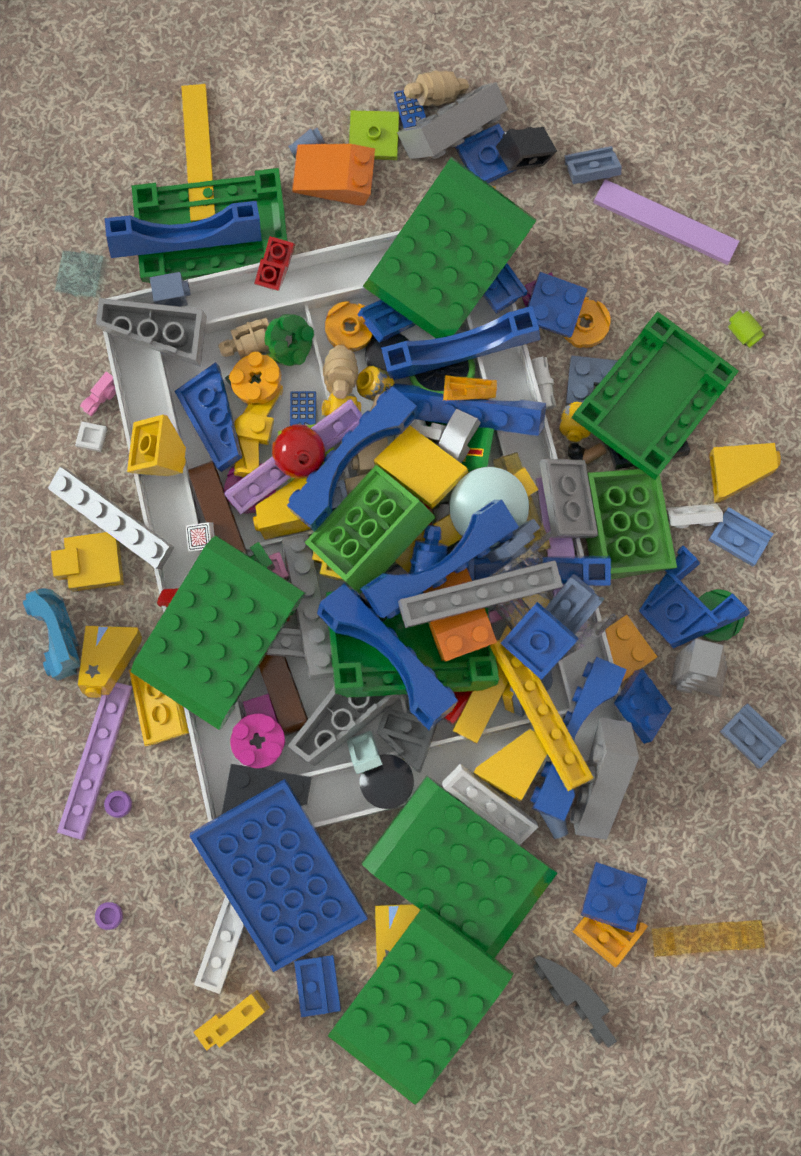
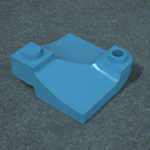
[23,588,81,681]

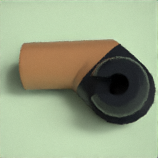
[568,443,606,464]

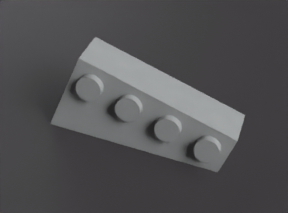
[397,82,508,159]
[96,298,207,367]
[670,639,727,697]
[288,687,401,766]
[570,717,639,840]

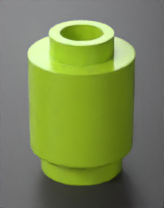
[728,310,765,348]

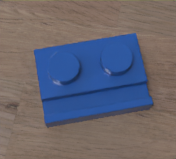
[483,263,527,314]
[357,300,416,343]
[294,955,341,1017]

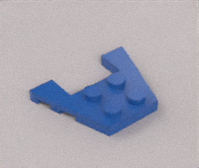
[639,545,750,649]

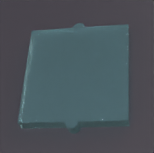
[55,250,104,297]

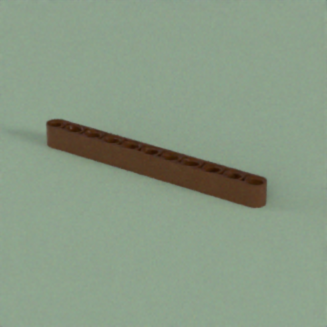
[188,461,308,736]

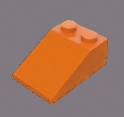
[292,144,375,206]
[423,568,497,661]

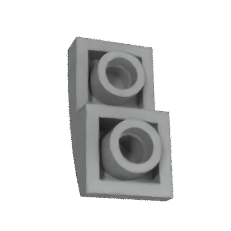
[438,409,480,463]

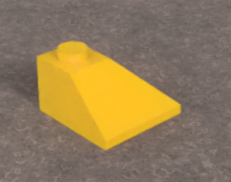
[127,414,186,476]

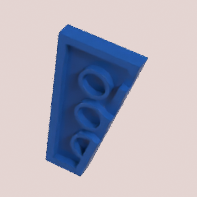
[174,362,243,472]

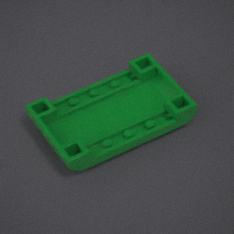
[363,157,537,338]
[131,168,288,283]
[571,311,739,480]
[130,535,306,730]
[325,592,499,697]
[362,775,558,958]
[328,904,514,1105]

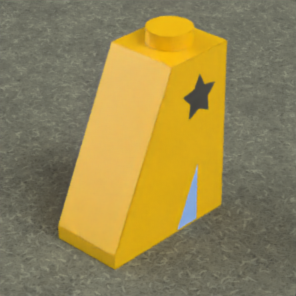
[78,626,142,698]
[375,904,420,968]

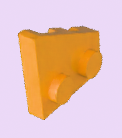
[443,375,497,401]
[605,615,657,682]
[572,917,648,968]

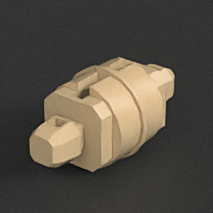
[404,70,469,106]
[218,318,269,359]
[323,345,358,399]

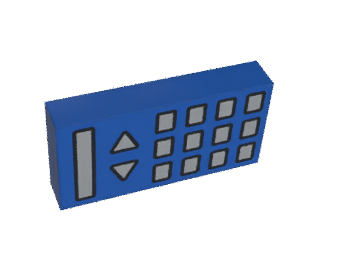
[394,90,426,129]
[290,391,317,426]

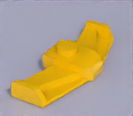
[234,385,283,477]

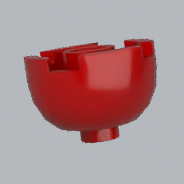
[272,424,326,479]

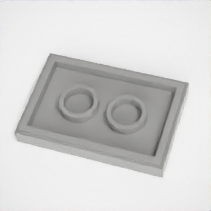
[539,459,598,538]

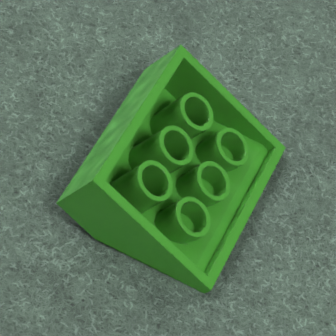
[304,465,435,594]
[586,469,677,579]

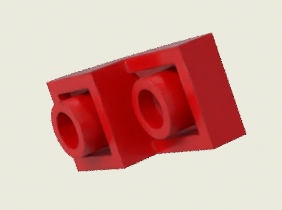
[254,236,295,291]

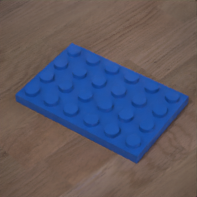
[189,779,368,972]

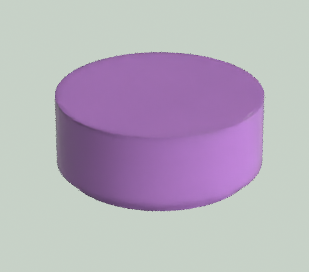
[104,791,132,818]
[95,902,123,930]

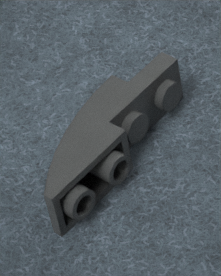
[532,955,617,1048]

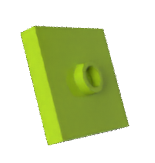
[349,110,399,160]

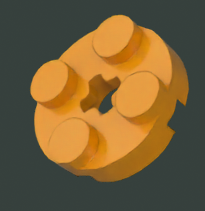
[563,297,611,348]
[325,301,374,352]
[229,352,282,404]

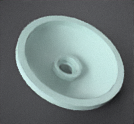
[449,467,529,547]

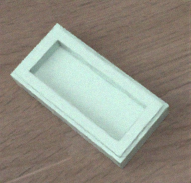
[347,731,382,774]

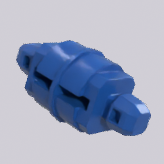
[410,525,448,574]

